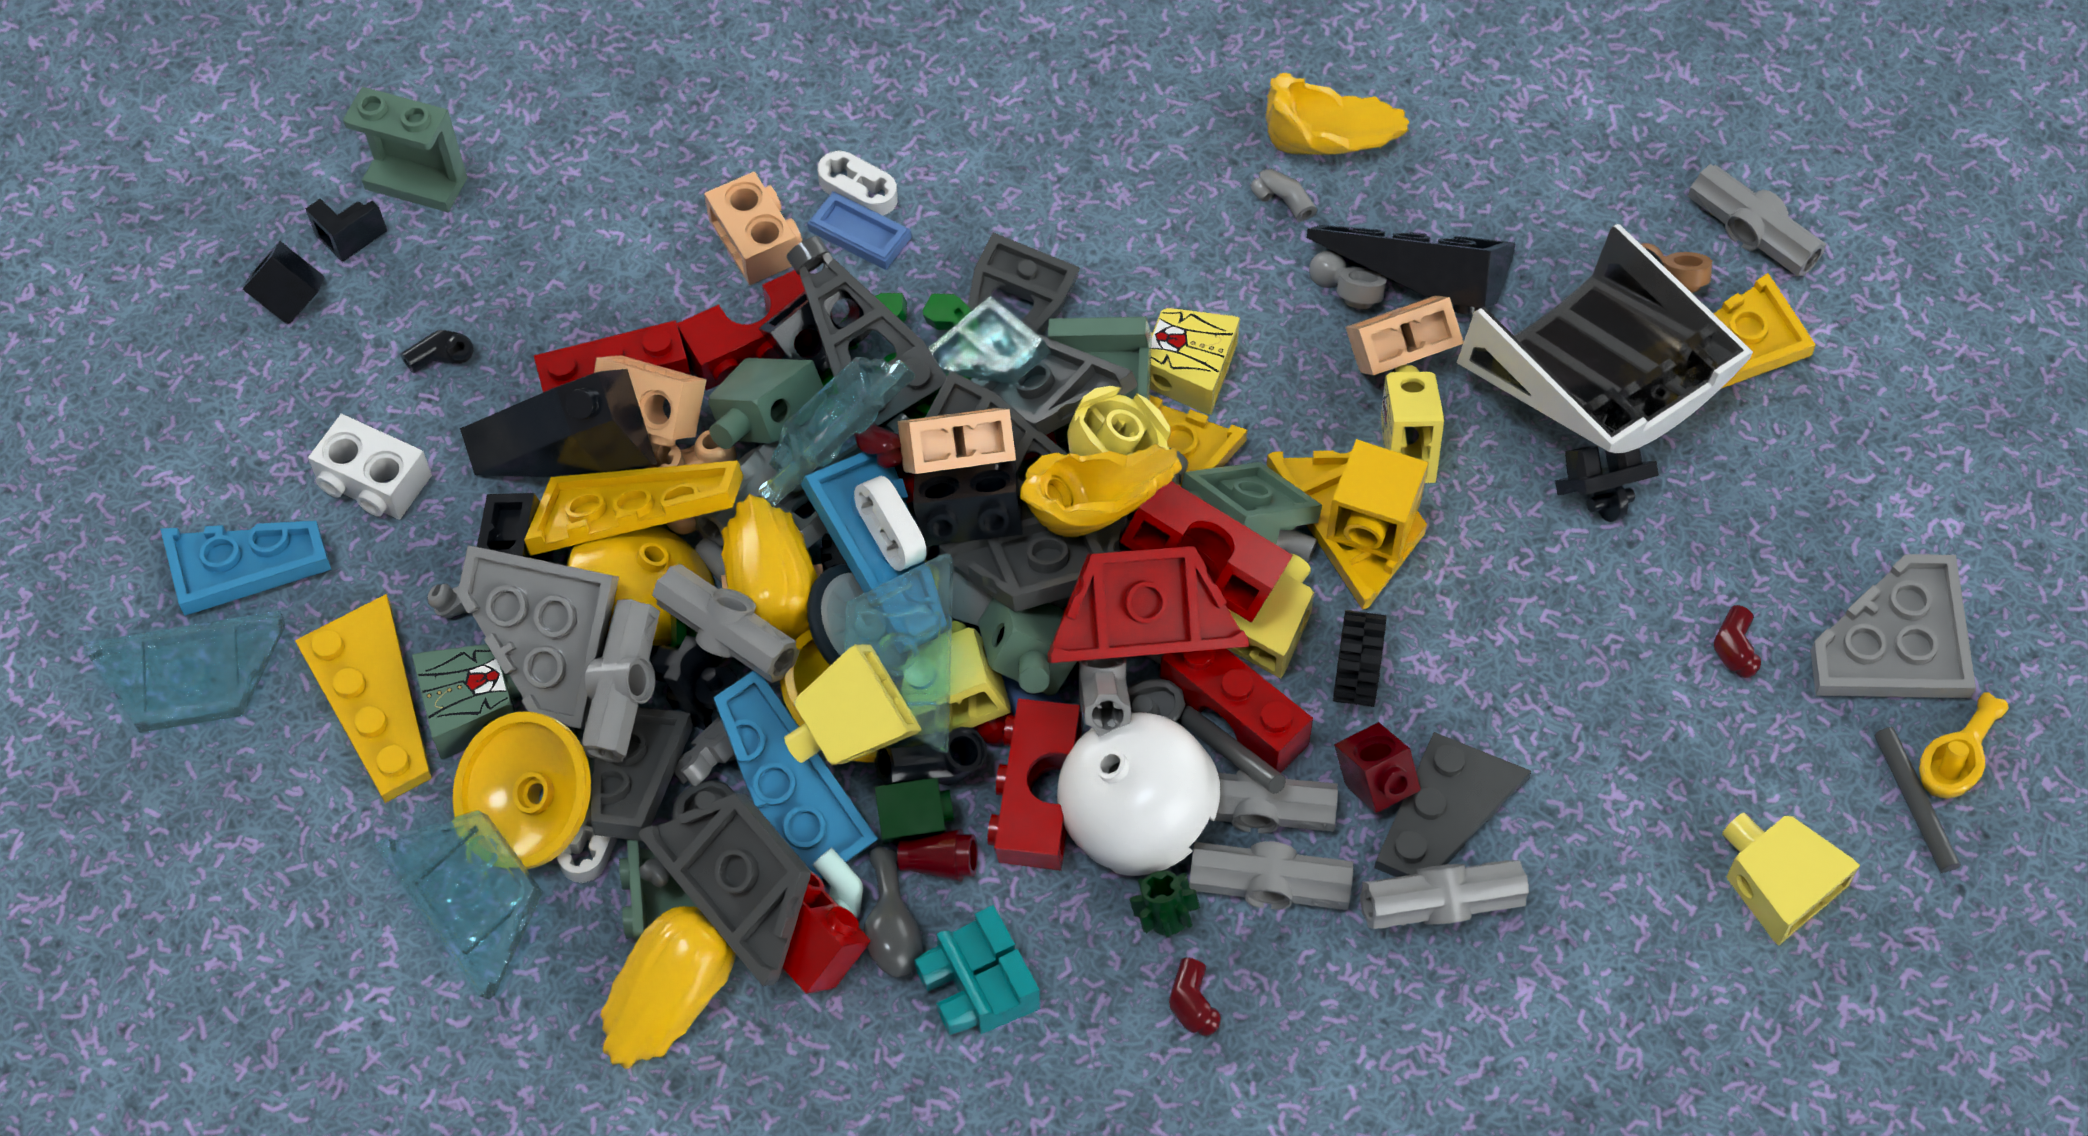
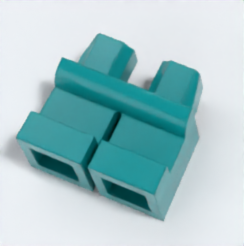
[914,904,1040,1035]

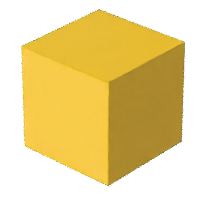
[1326,439,1429,562]

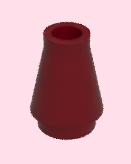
[897,829,978,882]

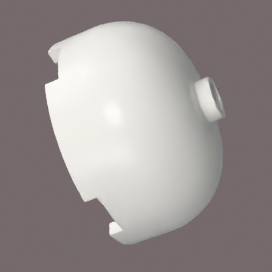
[1057,713,1220,876]

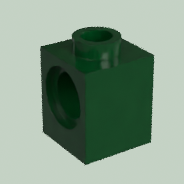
[875,778,954,844]

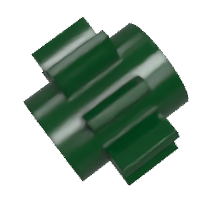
[1130,870,1200,938]

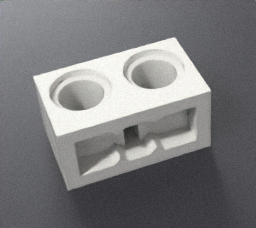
[308,414,432,520]

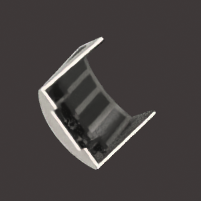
[1457,224,1753,453]

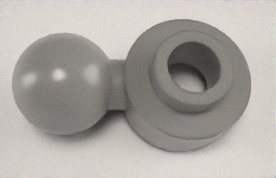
[1309,251,1387,309]

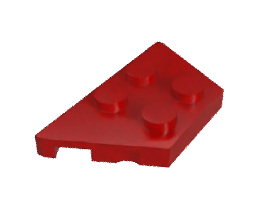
[1047,546,1249,663]

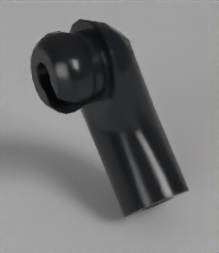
[400,330,473,373]

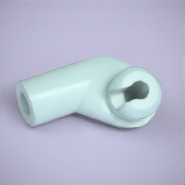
[812,847,863,918]

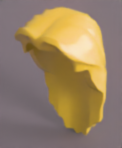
[1265,73,1409,155]
[1020,444,1182,537]
[721,493,818,640]
[600,906,736,1069]

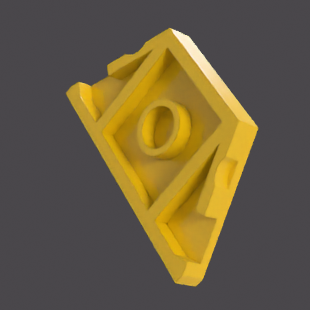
[1266,450,1427,610]

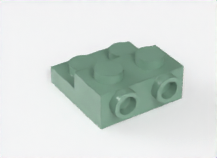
[1181,462,1322,544]

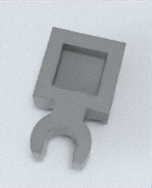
[674,717,736,786]

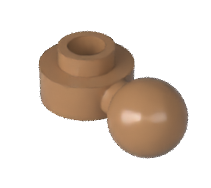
[1641,243,1712,293]

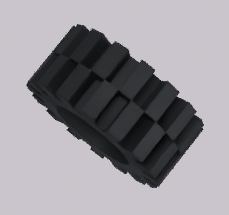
[1333,610,1387,707]

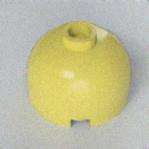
[1067,386,1171,456]

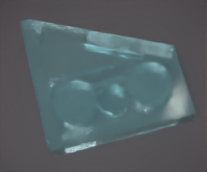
[928,296,1051,384]

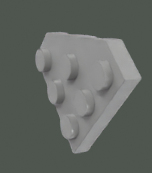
[457,545,619,729]
[1810,554,1976,698]

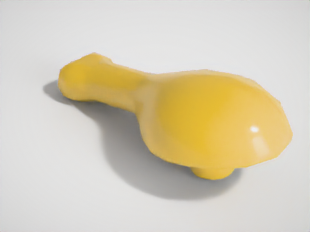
[1919,692,2009,799]

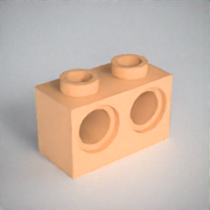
[704,171,802,286]
[1345,296,1464,375]
[594,355,706,446]
[898,408,1016,474]

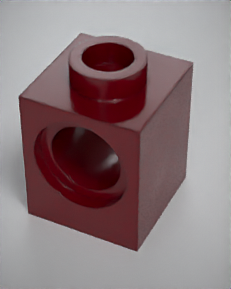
[1334,722,1421,813]

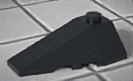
[1307,225,1515,315]
[460,369,657,477]

